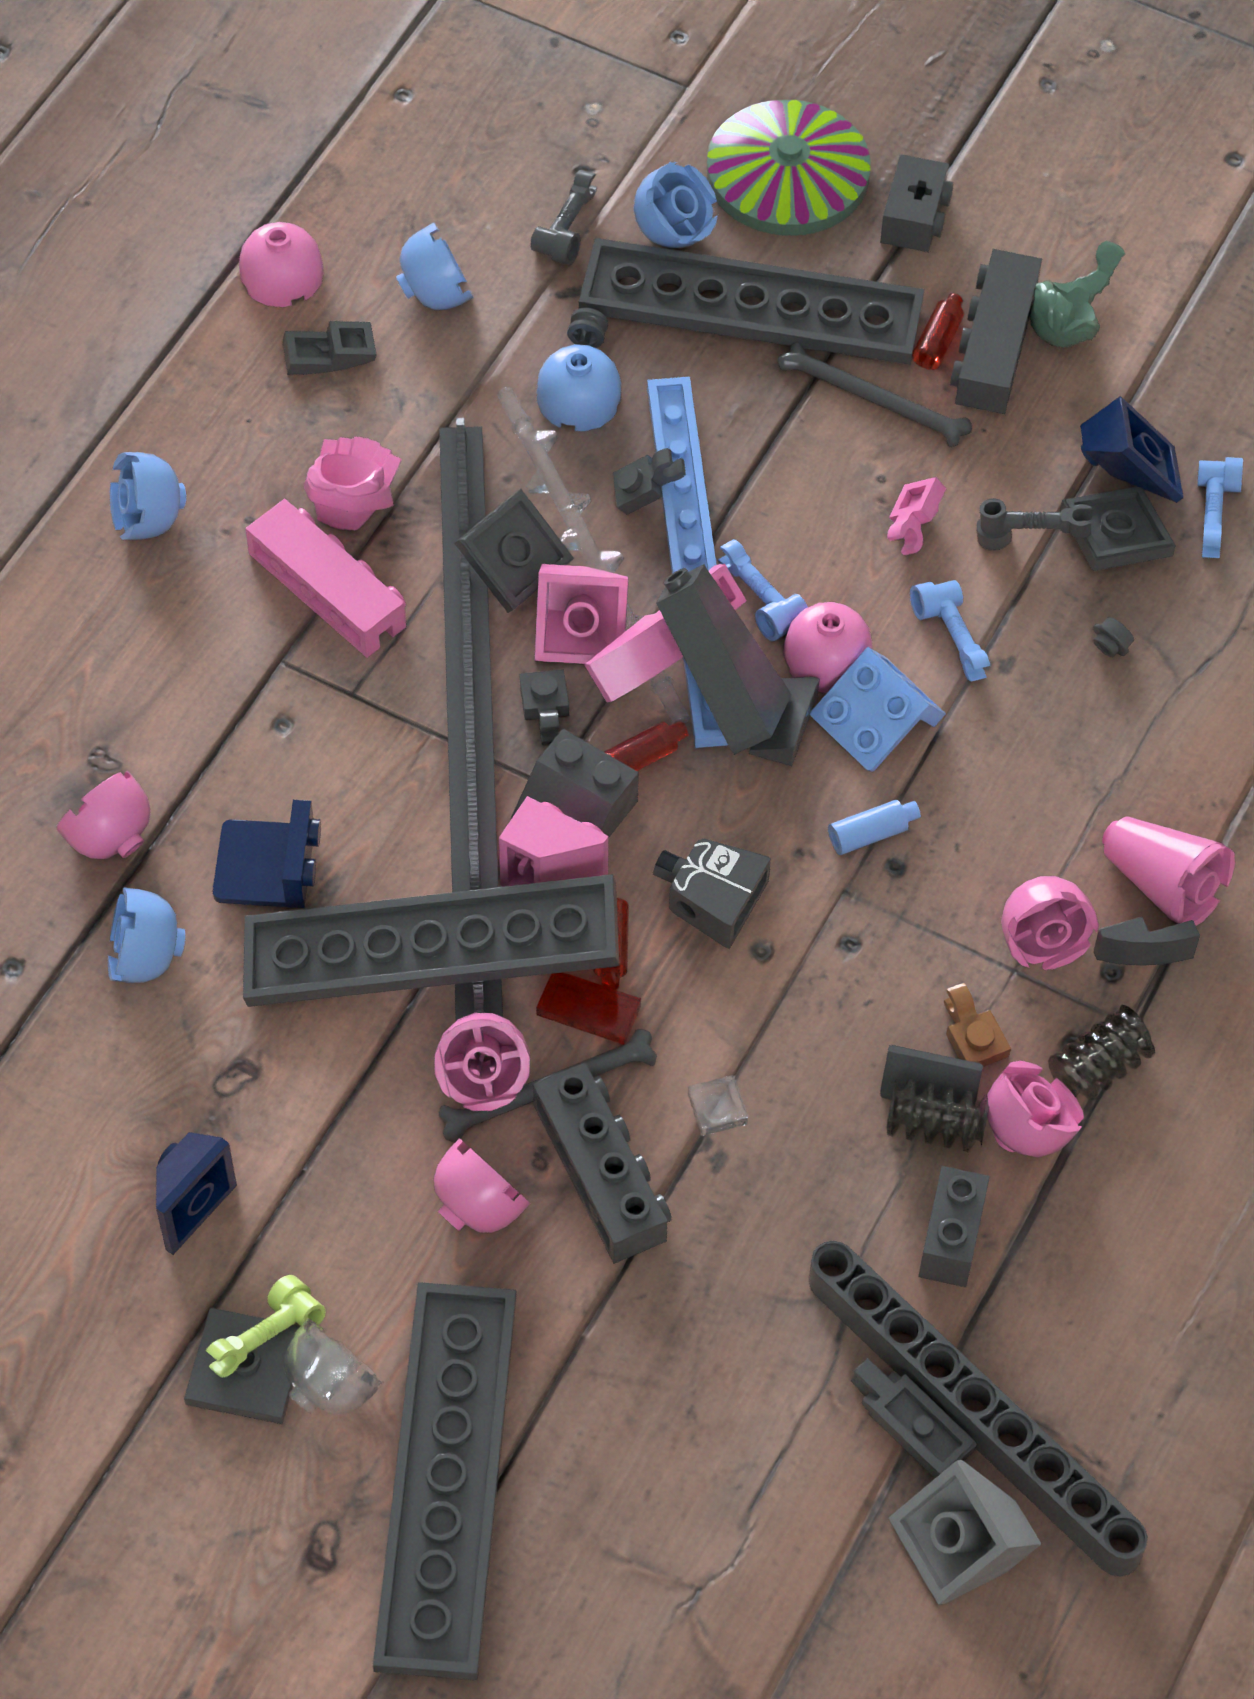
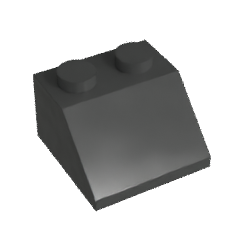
[511,729,639,838]

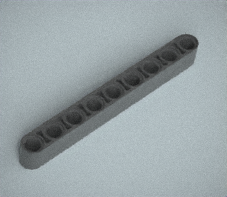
[809,1241,1148,1577]

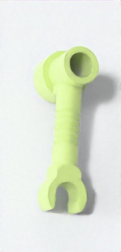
[206,1275,326,1377]

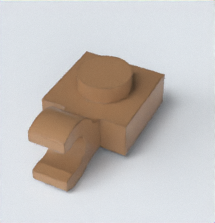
[944,983,1011,1067]

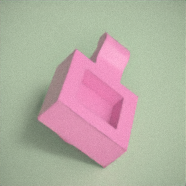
[887,477,946,555]

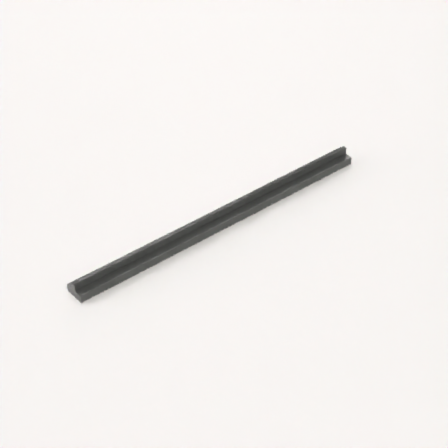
[439,418,503,1021]

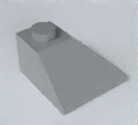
[888,1460,1041,1605]

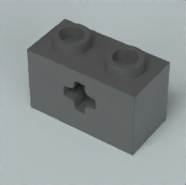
[880,154,954,252]
[918,1166,990,1288]

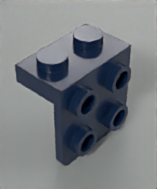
[212,799,321,909]

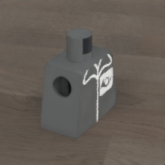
[653,839,771,949]

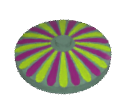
[707,100,871,236]

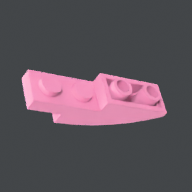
[585,564,746,702]

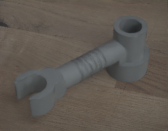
[530,170,597,265]
[976,498,1092,550]

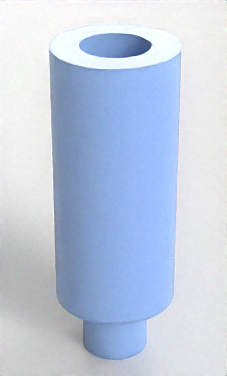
[828,800,921,855]

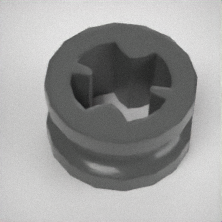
[567,308,608,348]

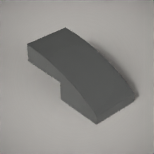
[282,321,377,375]
[1093,917,1200,966]

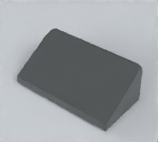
[749,677,820,766]
[880,1045,983,1116]

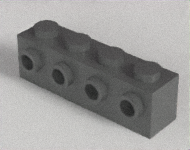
[950,249,1042,414]
[533,1062,672,1264]

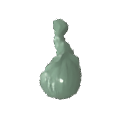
[1030,241,1125,348]

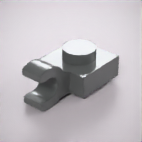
[613,448,686,515]
[519,669,569,745]

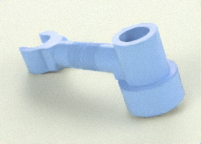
[1197,457,1243,558]
[718,539,808,641]
[910,580,990,682]

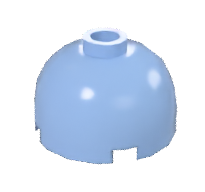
[633,162,717,249]
[396,223,474,310]
[537,344,621,431]
[110,452,186,540]
[108,887,185,983]

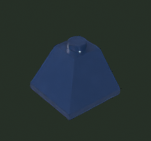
[1080,396,1184,503]
[156,1132,237,1255]

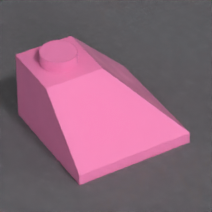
[534,564,628,664]

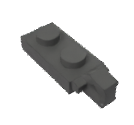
[851,1358,977,1478]

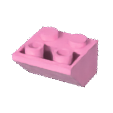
[499,796,608,887]

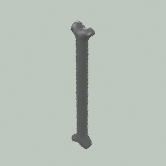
[778,342,972,447]
[439,1029,657,1142]

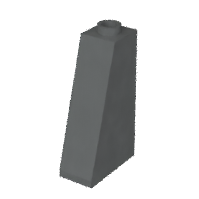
[656,564,792,755]

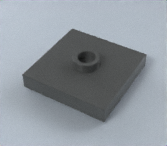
[1060,487,1176,571]
[454,489,574,613]
[184,1308,307,1424]

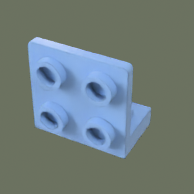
[810,647,946,772]

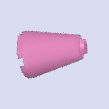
[1102,817,1235,926]

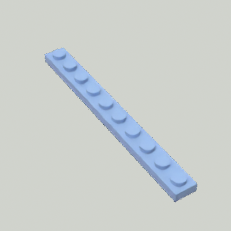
[647,377,728,748]

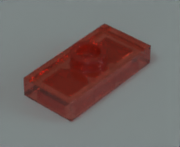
[536,972,641,1045]

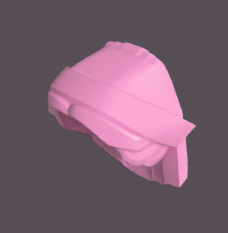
[304,437,401,530]

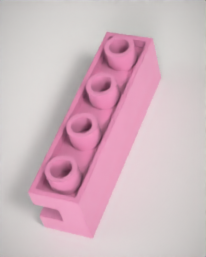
[245,498,406,658]

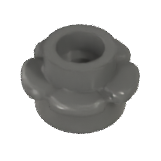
[1093,617,1134,658]

